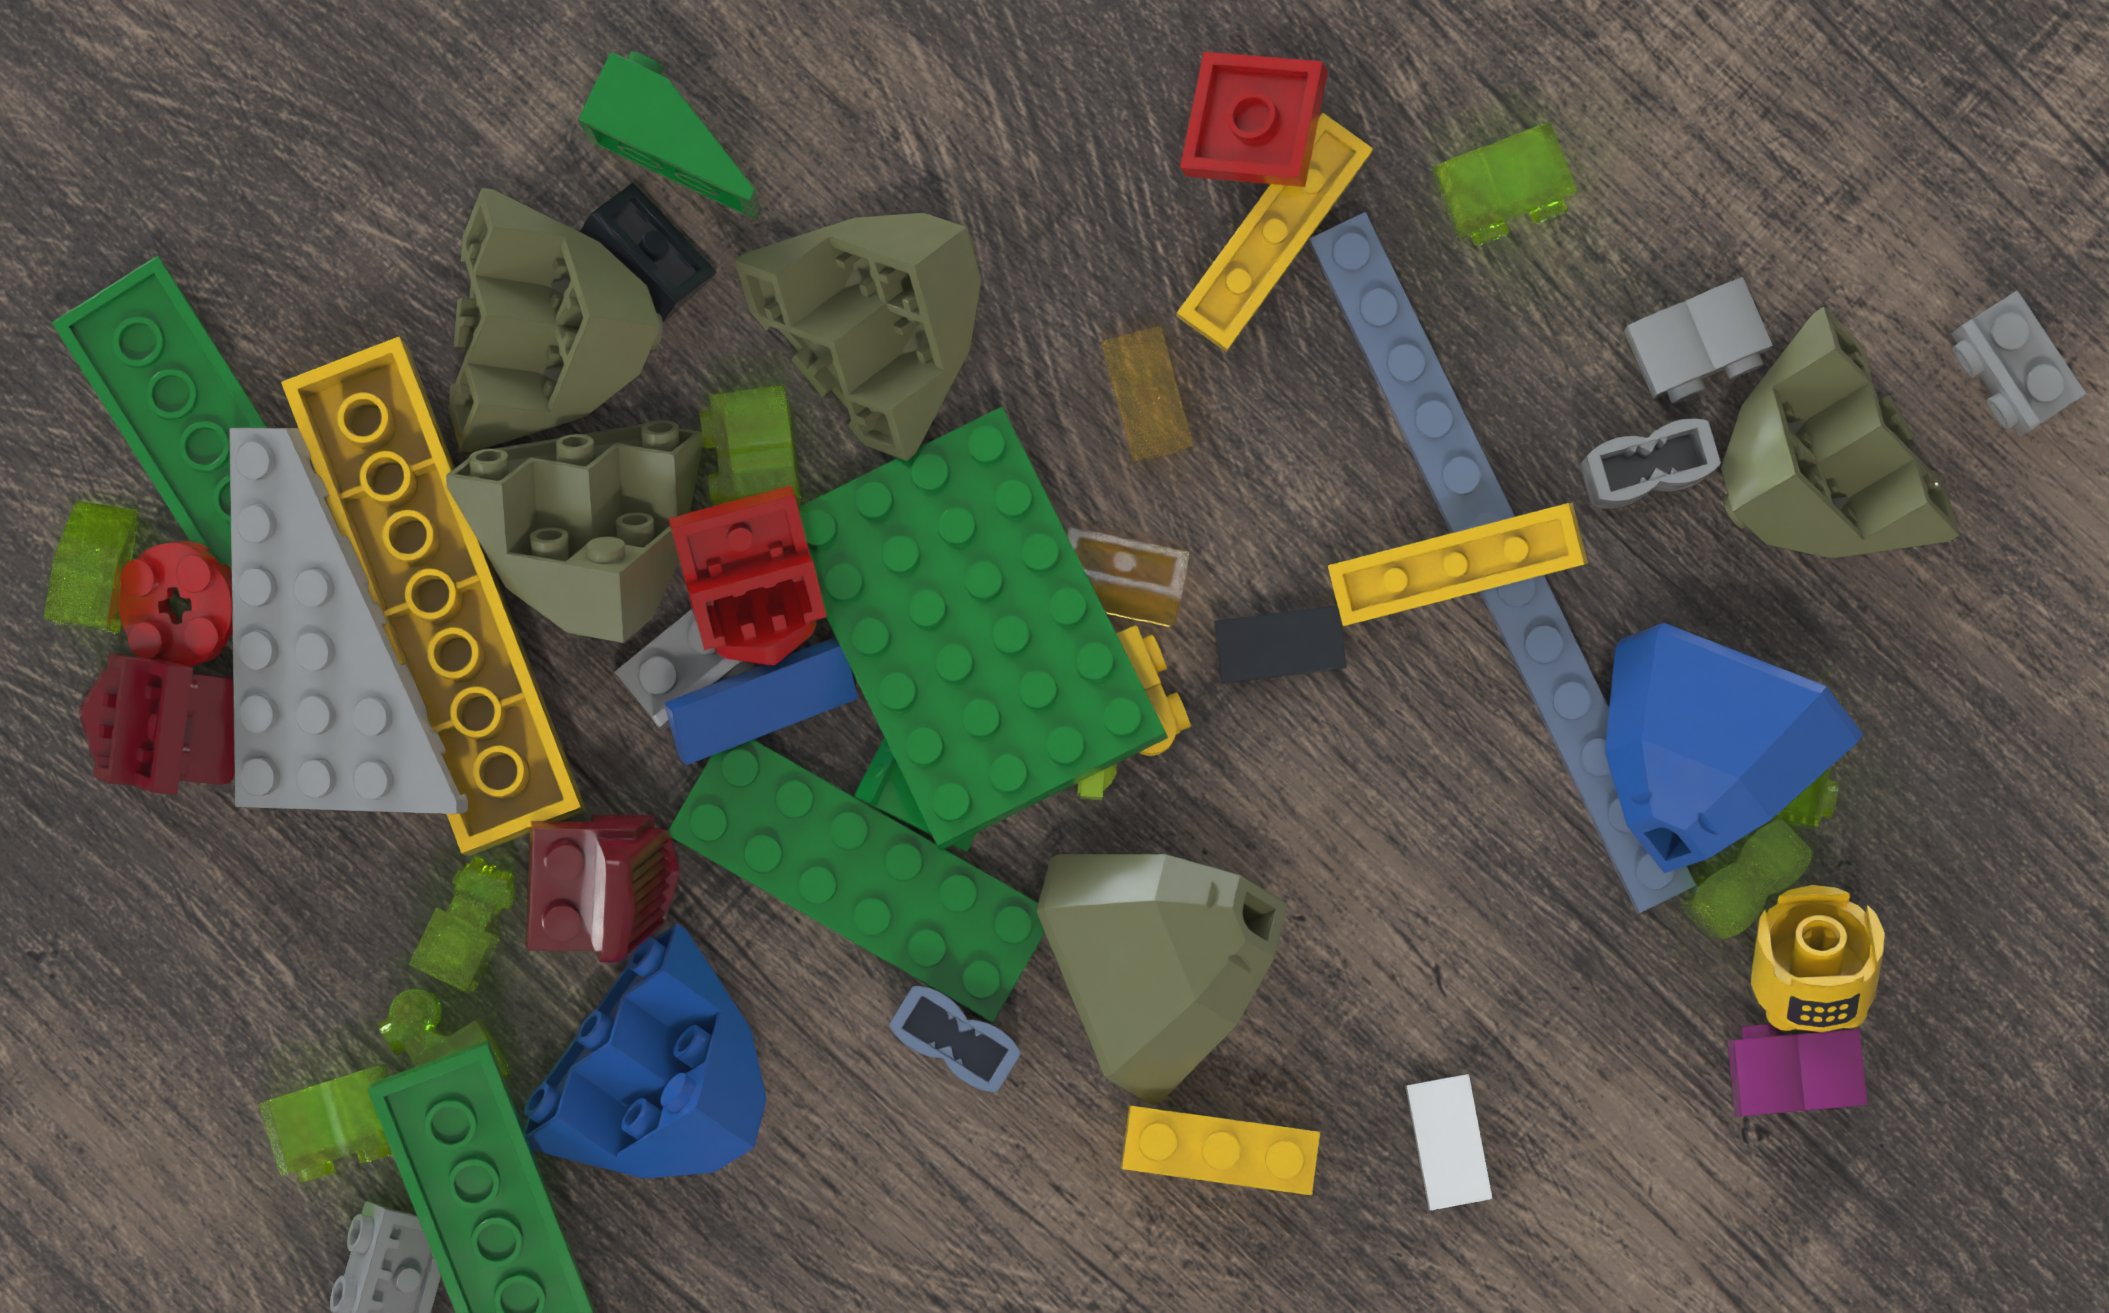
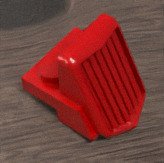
[668,485,827,665]

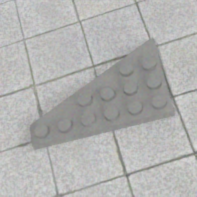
[230,428,468,814]

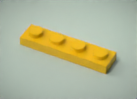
[1176,113,1373,353]
[1328,502,1588,626]

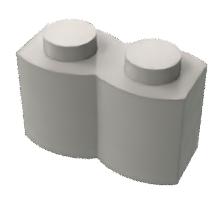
[1624,277,1773,404]
[1579,419,1721,509]

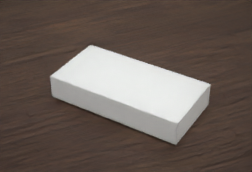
[1405,1074,1492,1210]

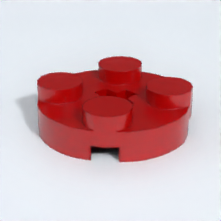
[118,541,233,667]

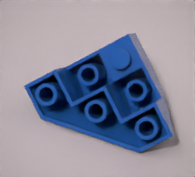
[1605,623,1863,873]
[524,924,767,1179]

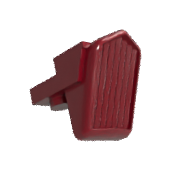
[79,652,235,795]
[525,814,680,963]

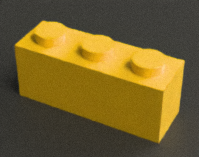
[1121,1105,1320,1195]

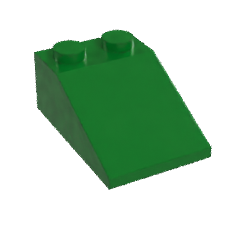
[578,51,761,221]

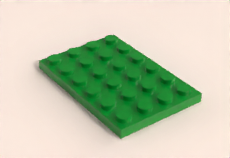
[798,407,1168,851]

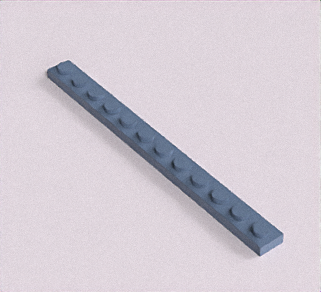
[1308,212,1696,914]

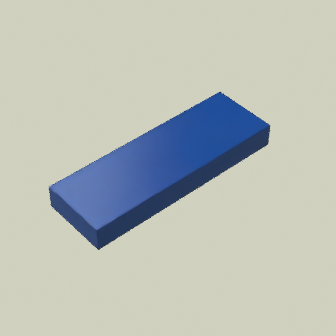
[664,637,858,765]

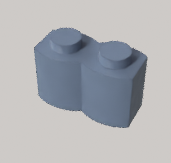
[889,986,1021,1092]

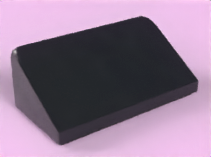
[579,182,717,322]

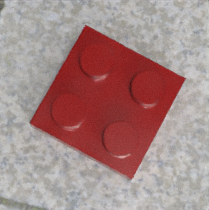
[1180,52,1328,187]

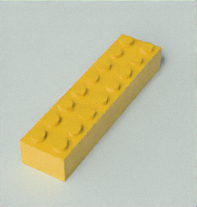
[281,336,587,856]

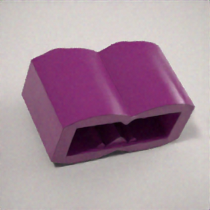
[1727,1024,1868,1117]

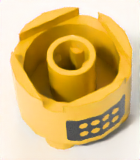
[1751,885,1885,1032]

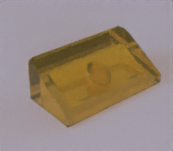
[1067,527,1190,627]

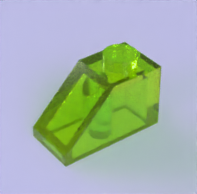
[44,501,140,634]

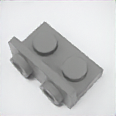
[1951,290,2086,437]
[615,609,756,732]
[330,1201,441,1313]

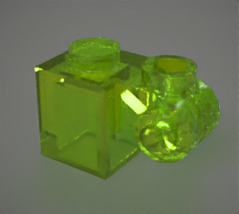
[409,856,516,993]
[377,989,515,1080]

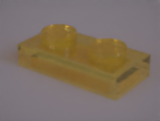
[1100,326,1193,464]

